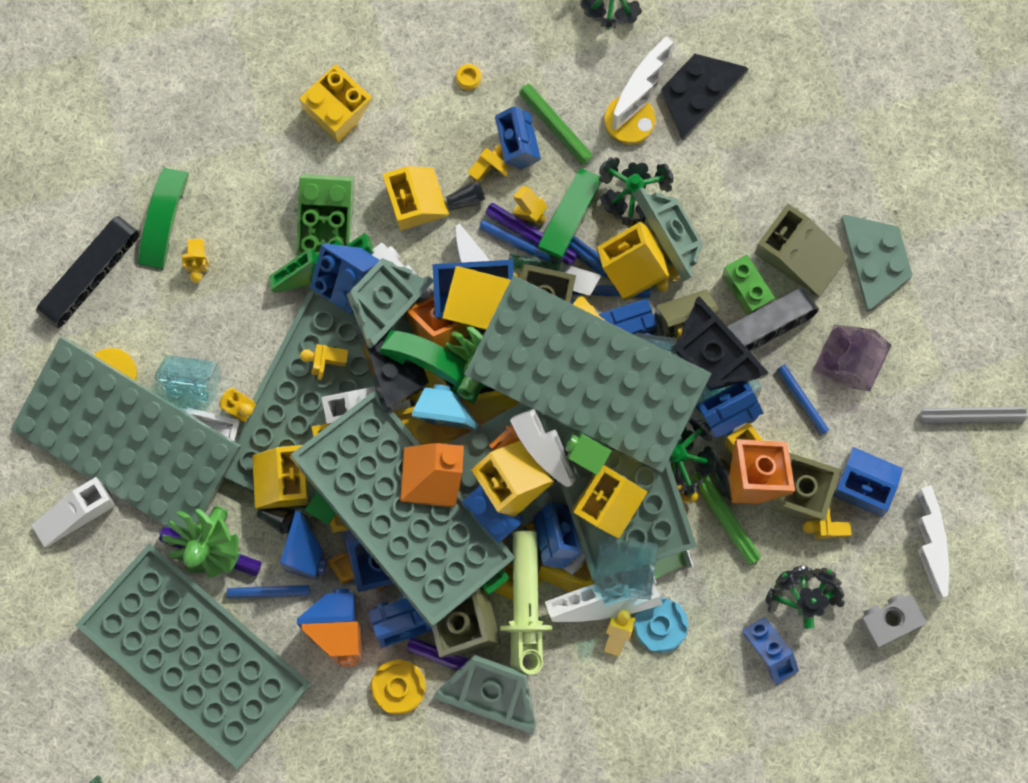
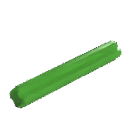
[519,84,593,165]
[692,472,761,565]

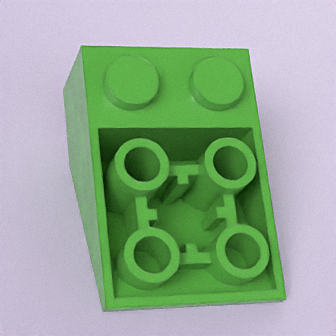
[296,174,355,255]

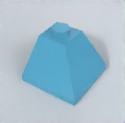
[412,384,479,430]

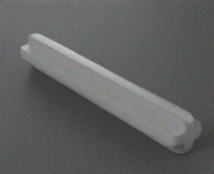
[920,407,1027,424]

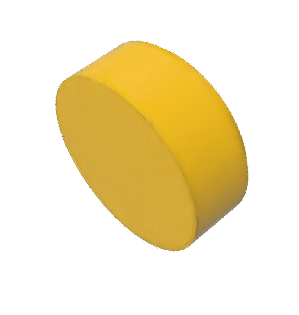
[456,64,482,90]

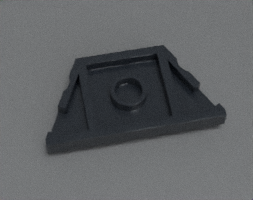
[661,54,749,140]
[674,296,769,391]
[354,322,429,413]

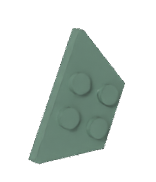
[633,188,703,282]
[841,215,913,312]
[347,258,433,349]
[433,655,536,734]

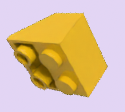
[299,64,372,142]
[382,166,449,231]
[597,222,669,301]
[472,440,554,516]
[252,445,310,509]
[572,465,648,539]

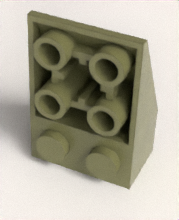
[754,203,849,297]

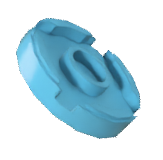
[633,597,688,653]

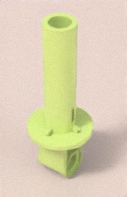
[500,531,552,675]

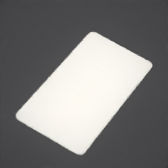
[562,265,601,296]

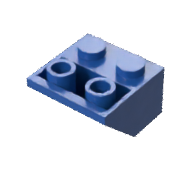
[309,244,380,314]
[833,447,903,517]

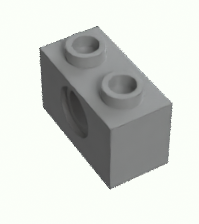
[859,593,927,651]

